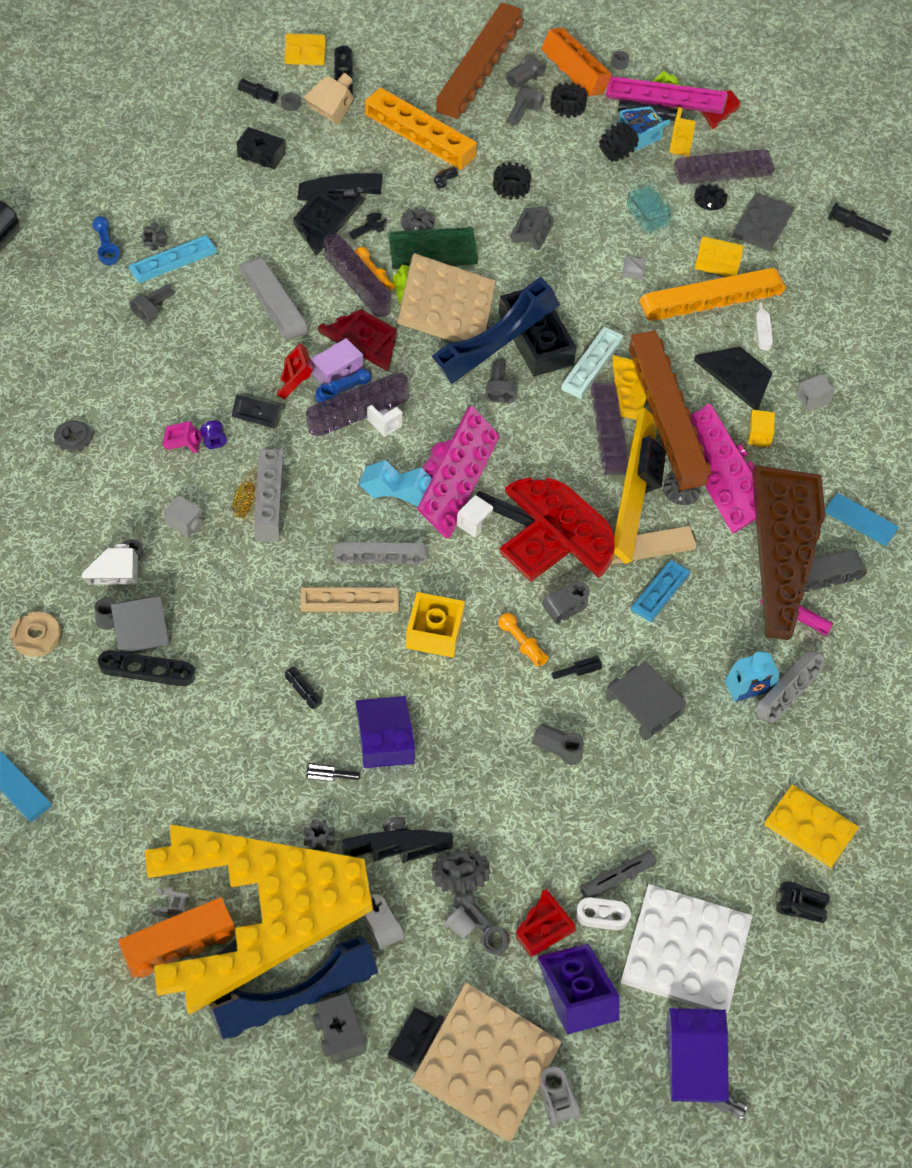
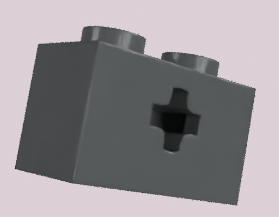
[312,993,366,1064]

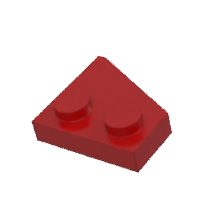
[516,889,576,957]

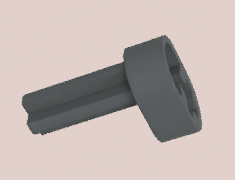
[507,88,545,126]
[129,284,174,324]
[485,359,518,404]

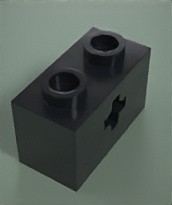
[237,127,286,170]

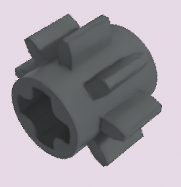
[140,223,169,251]
[303,819,335,852]

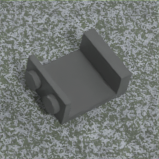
[606,661,686,741]

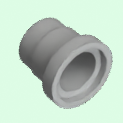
[443,905,477,940]

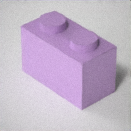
[310,339,363,385]

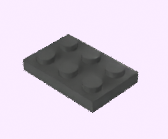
[732,192,795,252]

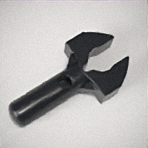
[350,213,386,239]

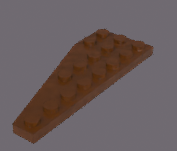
[752,465,826,640]

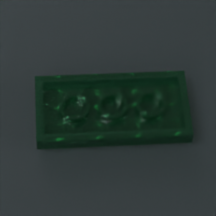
[388,227,478,269]

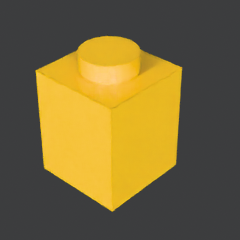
[748,410,775,447]

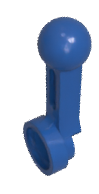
[92,216,120,265]
[315,368,372,407]

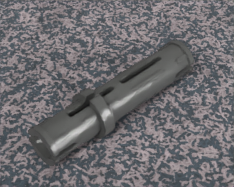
[579,850,656,898]

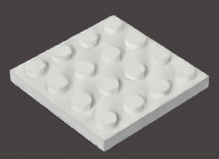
[620,884,752,1016]

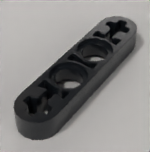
[334,46,353,96]
[98,650,195,686]

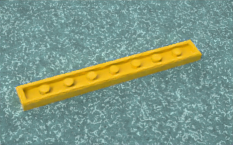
[614,408,657,564]

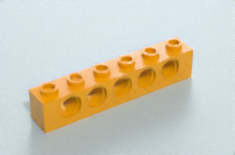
[365,87,477,170]

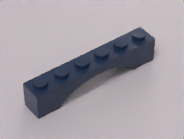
[432,276,560,385]
[208,935,379,1039]

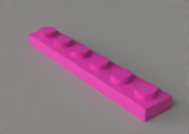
[605,76,728,114]

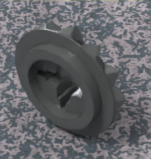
[401,207,434,235]
[54,420,92,453]
[663,474,701,505]

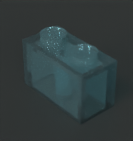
[626,185,671,234]

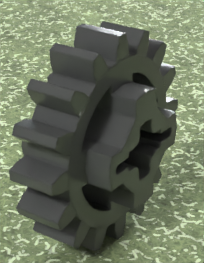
[431,849,490,895]

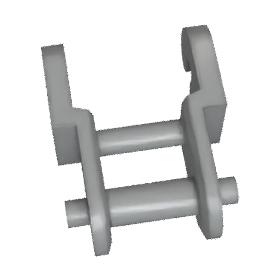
[151,887,191,917]

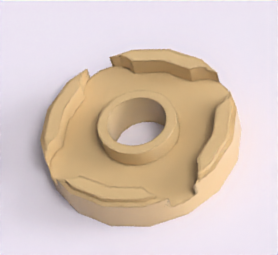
[10,611,61,657]

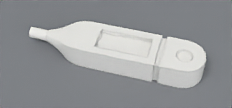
[755,302,773,351]

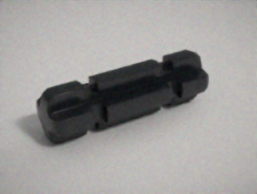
[285,667,322,709]

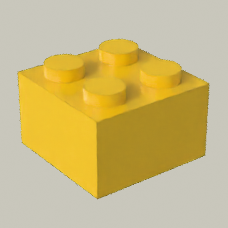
[406,592,465,658]

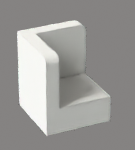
[367,405,403,437]
[457,495,493,538]

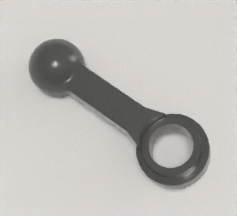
[453,890,510,954]

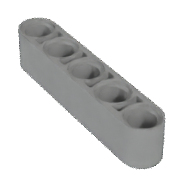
[240,257,308,342]

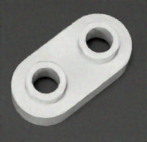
[576,898,631,930]

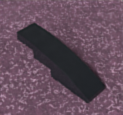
[297,173,383,201]
[342,830,453,863]

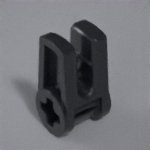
[776,881,830,923]

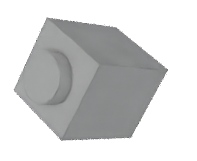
[796,374,835,412]
[164,495,203,538]

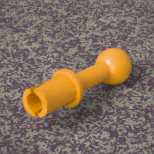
[353,247,394,294]
[498,613,548,667]

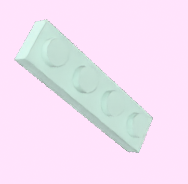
[561,327,624,399]

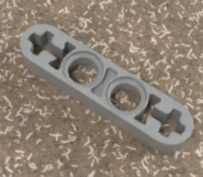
[333,542,427,565]
[757,651,825,723]

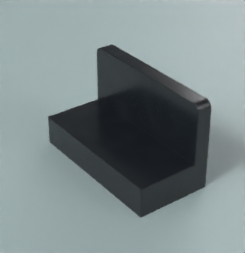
[231,393,286,428]

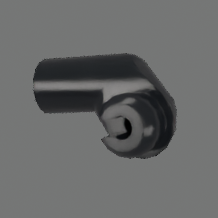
[433,167,458,189]

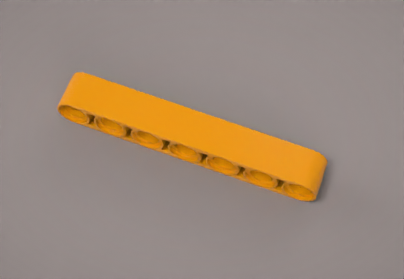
[639,268,786,322]

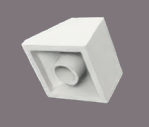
[82,544,138,585]

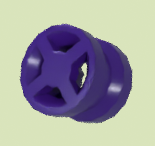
[200,420,227,449]

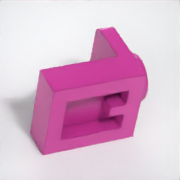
[162,421,202,453]

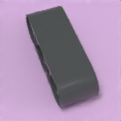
[804,550,867,592]

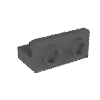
[510,207,554,250]

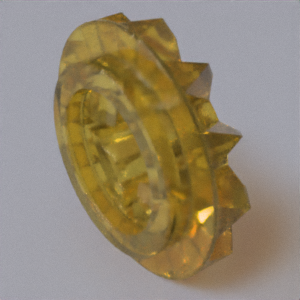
[232,480,255,518]

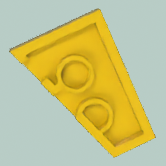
[612,355,646,420]

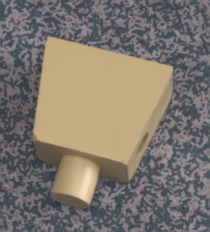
[304,73,353,125]

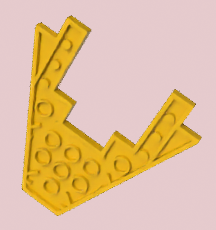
[145,825,373,1014]

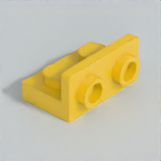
[284,33,326,65]
[695,236,744,277]

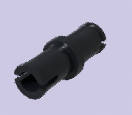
[238,78,279,104]

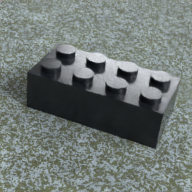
[498,290,577,377]

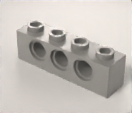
[254,449,284,542]

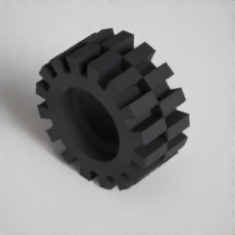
[550,82,587,118]
[599,122,639,162]
[493,162,531,200]

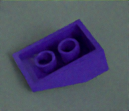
[355,696,415,769]
[537,943,620,1035]
[666,1008,729,1103]

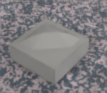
[622,257,646,280]

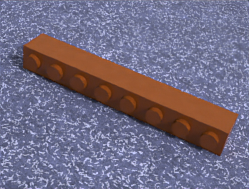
[436,2,524,119]
[629,330,711,491]

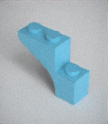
[359,460,432,507]

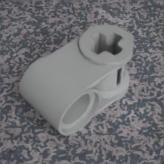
[362,894,404,951]
[539,1066,580,1127]

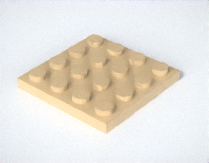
[397,253,495,342]
[411,983,562,1142]

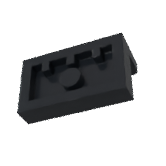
[637,435,666,493]
[388,1007,445,1072]

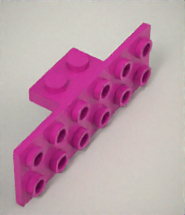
[690,404,756,533]
[417,406,500,538]

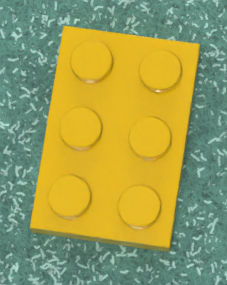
[764,784,859,868]

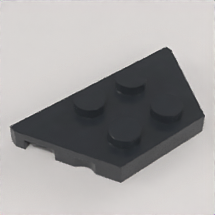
[293,191,363,256]
[694,346,772,410]

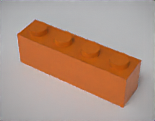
[541,28,612,96]
[118,897,235,978]

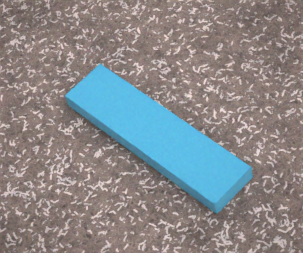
[129,235,217,284]

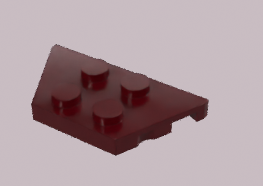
[318,309,397,372]

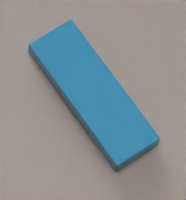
[825,493,899,546]
[631,559,691,622]
[0,752,52,823]

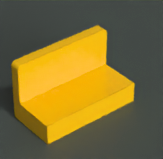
[669,107,696,156]

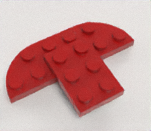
[499,477,615,582]

